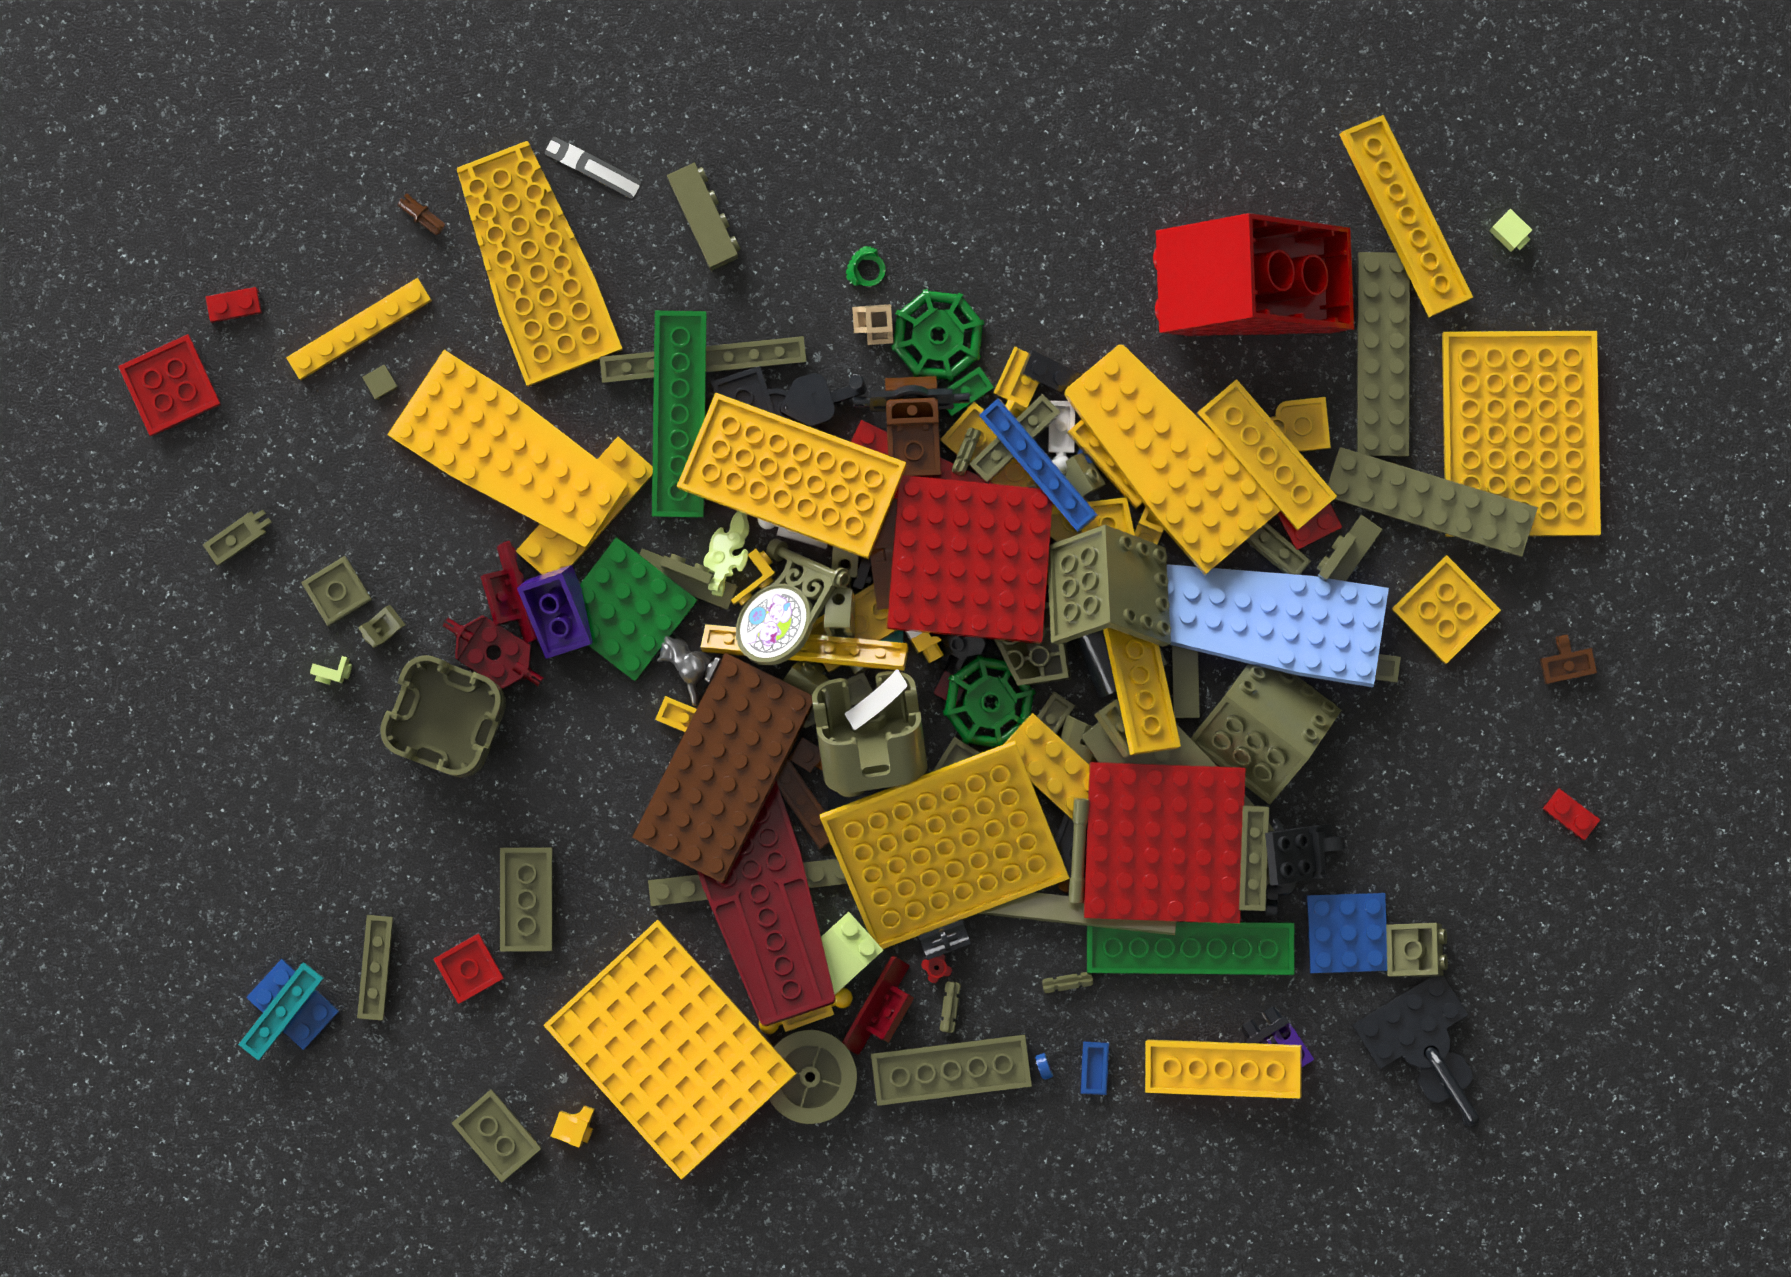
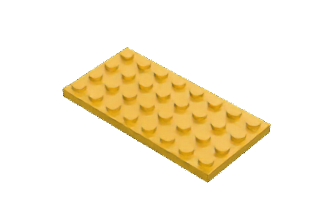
[677,393,907,559]

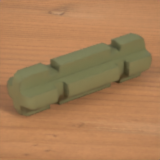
[952,428,981,476]
[1042,972,1093,993]
[940,982,961,1033]

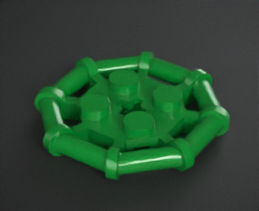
[891,289,985,382]
[943,655,1036,748]

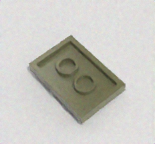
[452,1089,542,1183]

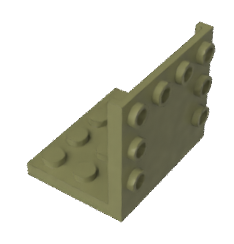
[1048,525,1171,647]
[1190,664,1342,804]

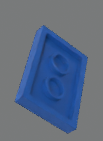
[246,959,339,1050]

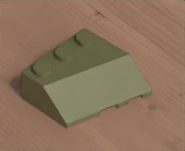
[994,602,1071,686]

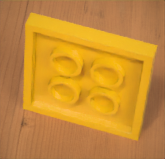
[1391,555,1501,664]

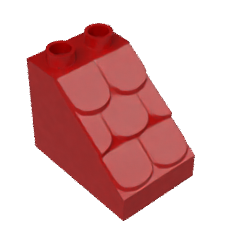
[1153,213,1354,336]

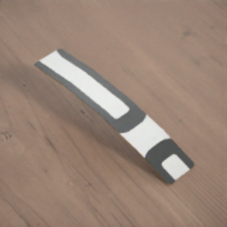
[545,137,641,199]

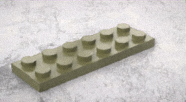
[871,1035,1032,1106]

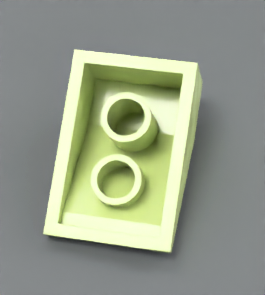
[821,912,883,994]

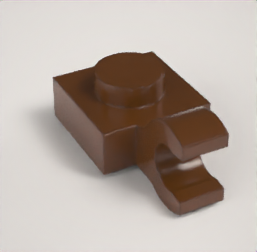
[789,737,823,773]

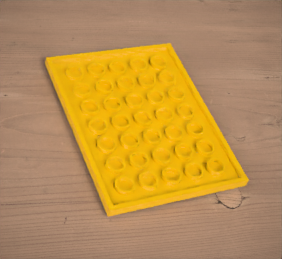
[1442,331,1601,537]
[820,741,1070,949]

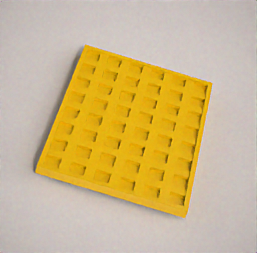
[544,920,797,1180]

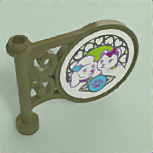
[736,539,850,665]

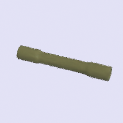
[1069,798,1089,903]

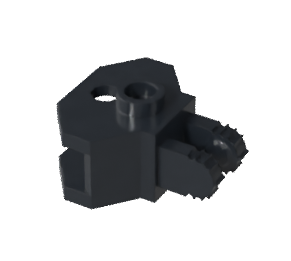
[939,634,994,674]

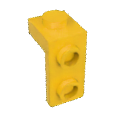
[731,549,775,606]

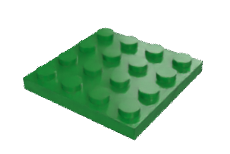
[580,537,698,681]

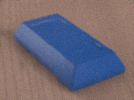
[1081,1042,1109,1095]

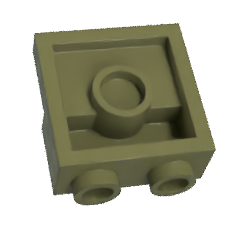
[1386,923,1448,977]

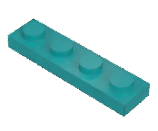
[238,962,324,1061]

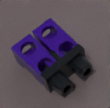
[1241,1006,1314,1067]

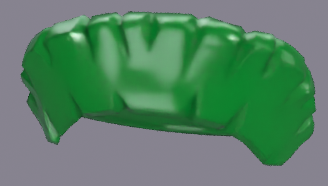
[846,246,885,287]

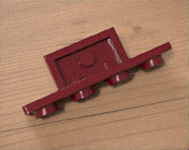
[480,541,537,644]
[842,956,914,1055]

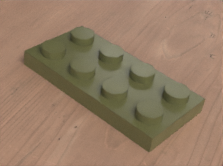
[500,847,553,951]

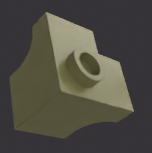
[1065,453,1106,498]
[783,661,829,695]

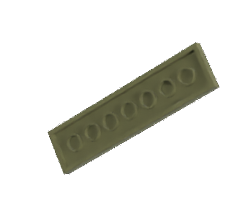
[1357,252,1410,457]
[1328,447,1538,557]

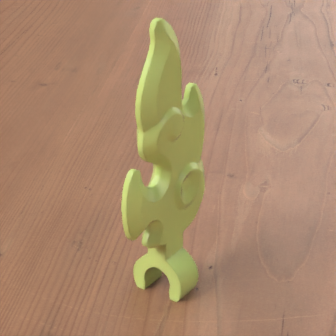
[704,511,750,597]

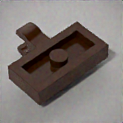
[1540,635,1597,684]

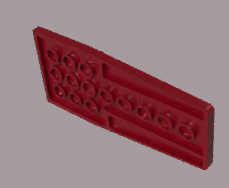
[697,781,836,1026]

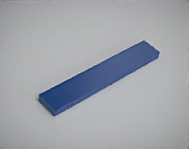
[979,398,1098,532]

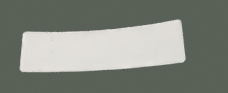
[845,669,907,730]

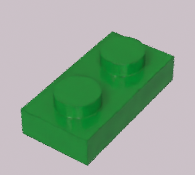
[946,367,994,417]

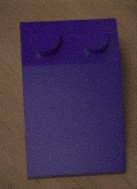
[517,565,593,659]

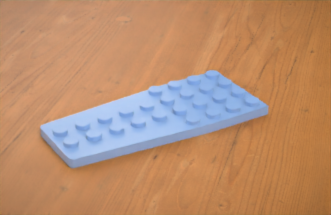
[1167,564,1389,687]

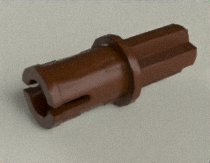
[397,193,445,235]

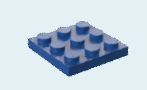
[1307,893,1387,973]

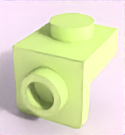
[310,656,352,685]

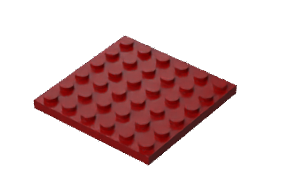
[887,475,1052,644]
[1084,762,1245,923]

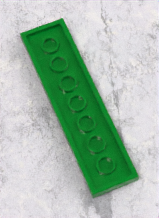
[652,310,707,517]
[1087,922,1294,975]

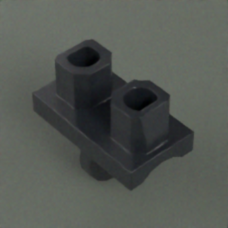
[919,920,971,960]

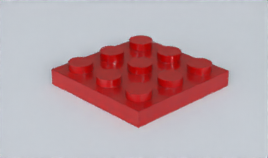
[118,334,221,437]

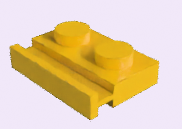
[993,347,1039,408]

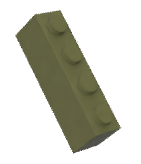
[667,162,741,271]

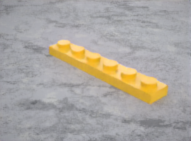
[286,278,432,380]

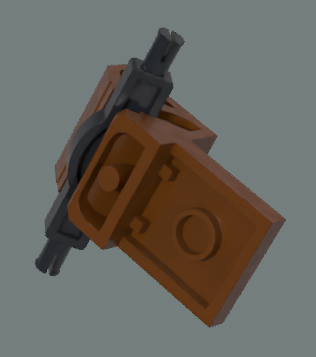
[854,376,970,477]

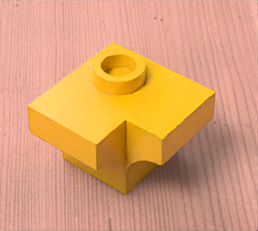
[551,1106,595,1147]

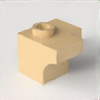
[852,304,893,345]

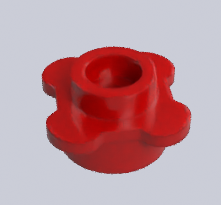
[921,954,952,983]

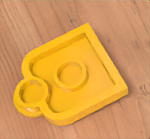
[1270,397,1331,452]

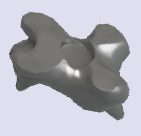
[657,634,711,706]

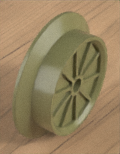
[769,1030,857,1124]

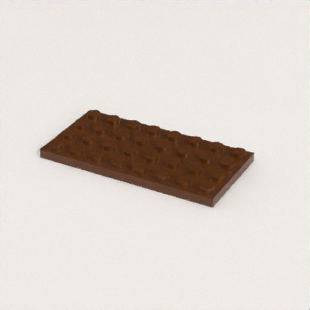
[632,653,813,884]

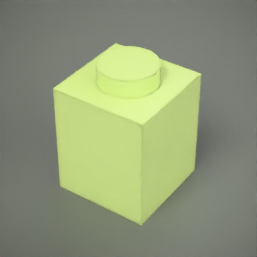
[1489,209,1532,252]

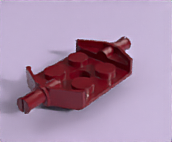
[442,615,544,689]

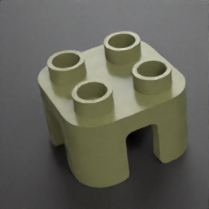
[380,655,506,777]
[812,671,927,797]

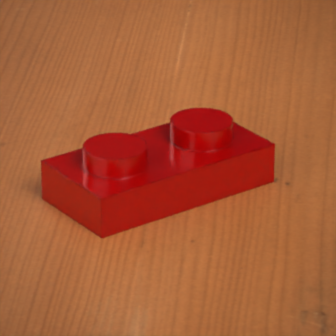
[205,287,262,323]
[1543,788,1600,840]

